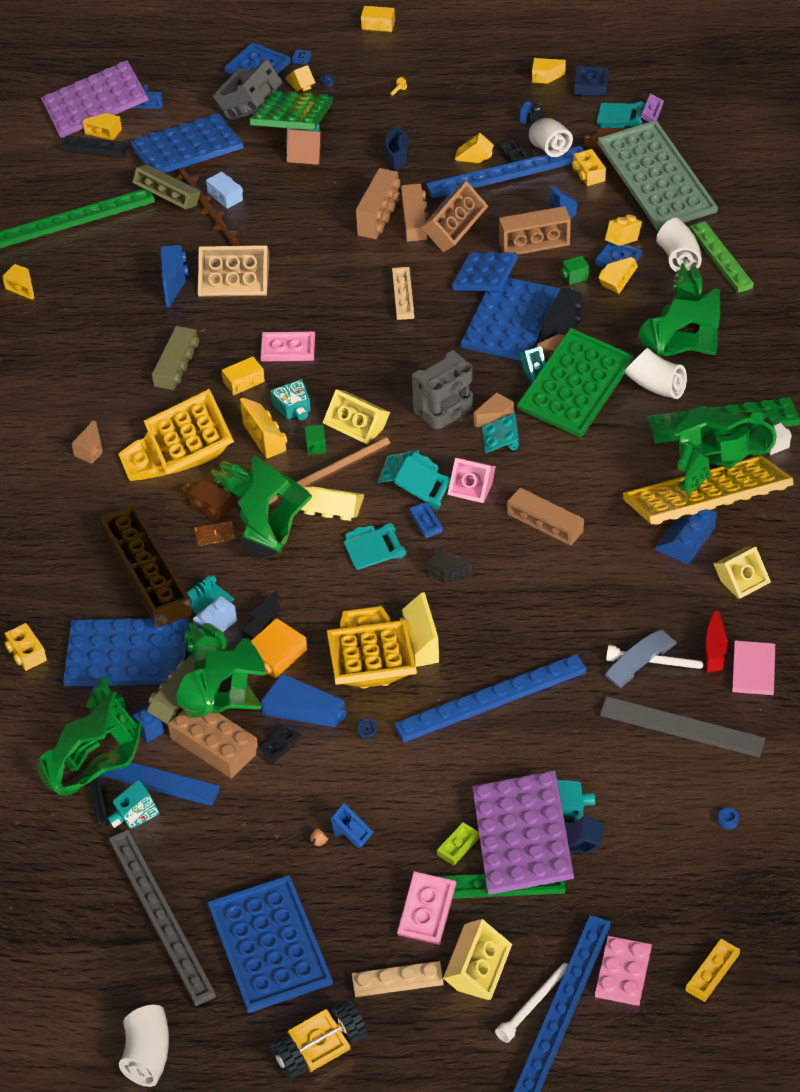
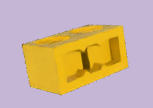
[572,149,606,186]
[4,623,47,671]

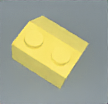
[714,547,771,599]

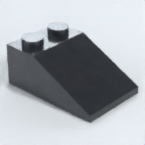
[541,287,584,342]

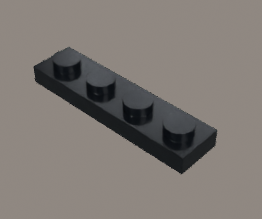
[61,135,128,157]

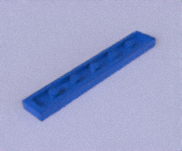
[100,762,220,806]

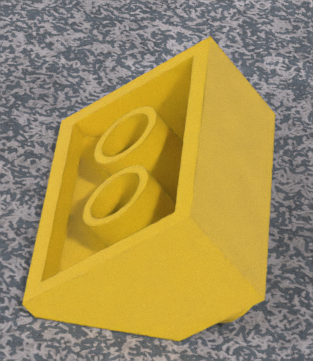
[240,398,287,459]

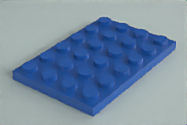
[130,114,243,173]
[461,278,560,361]
[63,618,189,686]
[208,875,333,1013]

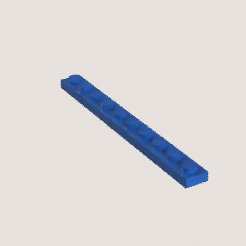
[426,146,584,198]
[394,654,586,743]
[514,915,611,1092]

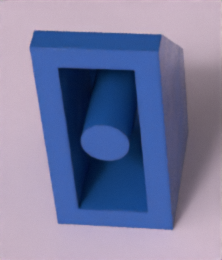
[550,186,577,218]
[128,705,164,743]

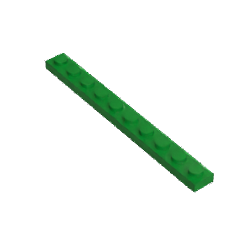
[0,189,155,248]

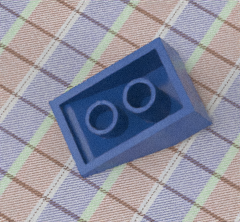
[161,245,188,307]

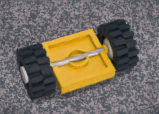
[270,1000,367,1080]

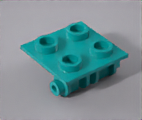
[482,413,519,453]
[378,450,419,483]
[187,575,234,615]

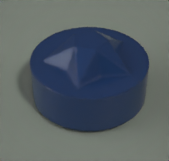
[320,73,336,87]
[356,718,377,740]

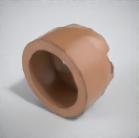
[310,828,329,846]

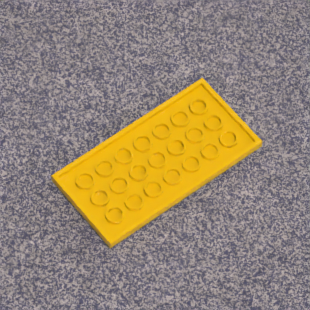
[623,455,793,524]

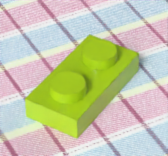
[437,822,480,866]

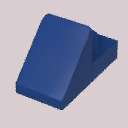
[132,85,163,109]
[330,803,373,848]

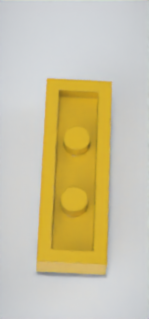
[686,939,740,1002]

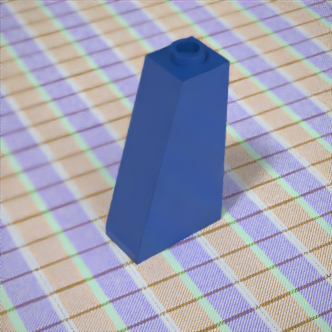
[261,674,346,727]

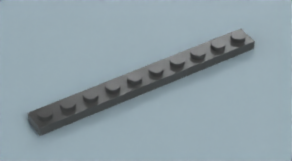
[109,830,216,1006]

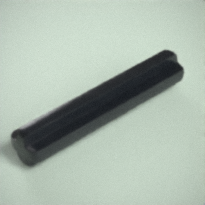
[89,776,109,828]

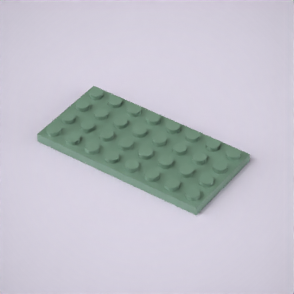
[597,120,718,231]

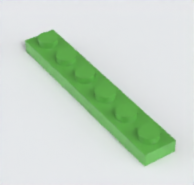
[690,221,753,293]

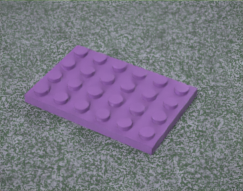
[41,60,148,138]
[472,771,574,895]

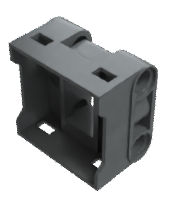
[213,59,282,120]
[412,350,473,429]

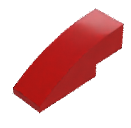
[705,611,728,672]

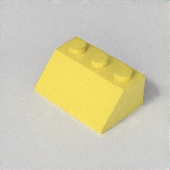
[323,390,390,444]
[301,486,364,521]
[399,592,439,667]
[443,919,512,1000]

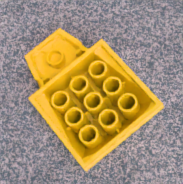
[118,389,234,481]
[327,606,417,688]

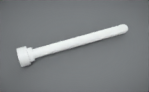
[606,645,703,669]
[495,963,569,1043]

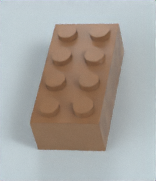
[356,168,401,239]
[421,181,488,252]
[499,206,571,255]
[168,709,258,779]

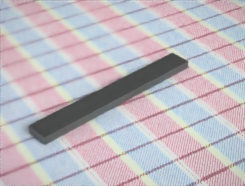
[601,697,766,758]

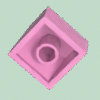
[447,458,496,503]

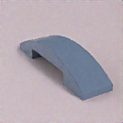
[605,630,676,689]

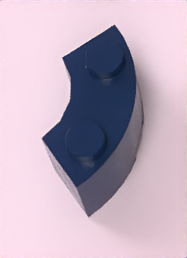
[386,127,408,171]
[565,817,603,856]

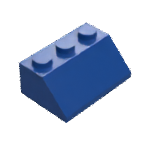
[655,509,717,565]

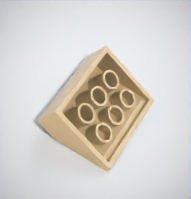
[198,246,269,297]

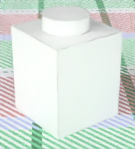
[768,423,791,455]

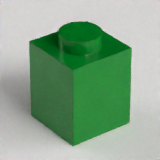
[561,256,589,285]
[305,425,326,455]

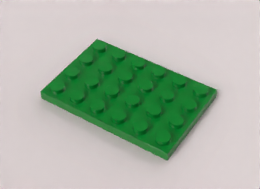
[250,91,333,130]
[517,328,634,438]

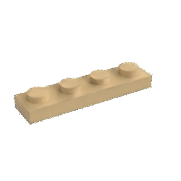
[392,267,414,320]
[352,961,443,997]

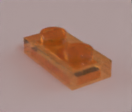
[195,521,235,546]

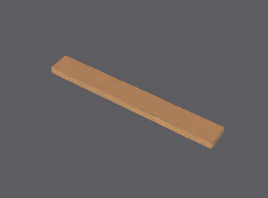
[269,437,390,507]

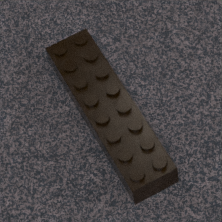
[98,505,192,628]

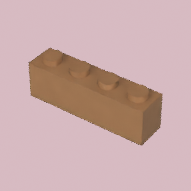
[401,184,428,242]
[507,488,584,546]

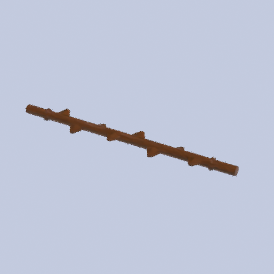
[175,167,240,246]

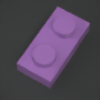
[640,93,664,122]

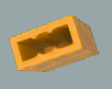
[251,618,307,679]

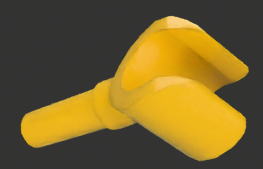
[390,77,407,96]

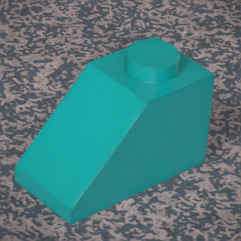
[519,347,546,383]

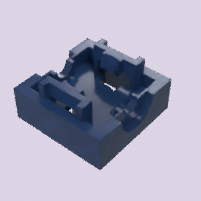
[574,66,608,98]

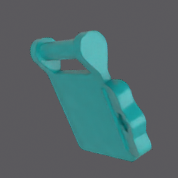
[597,101,645,129]
[394,453,451,510]
[344,523,406,570]

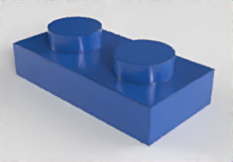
[409,502,443,538]

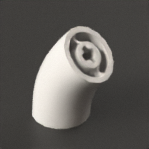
[529,118,573,157]
[656,218,702,272]
[625,348,687,399]
[119,1005,169,1087]

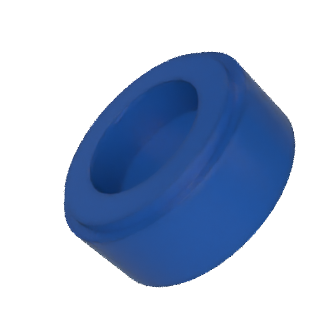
[717,808,739,829]

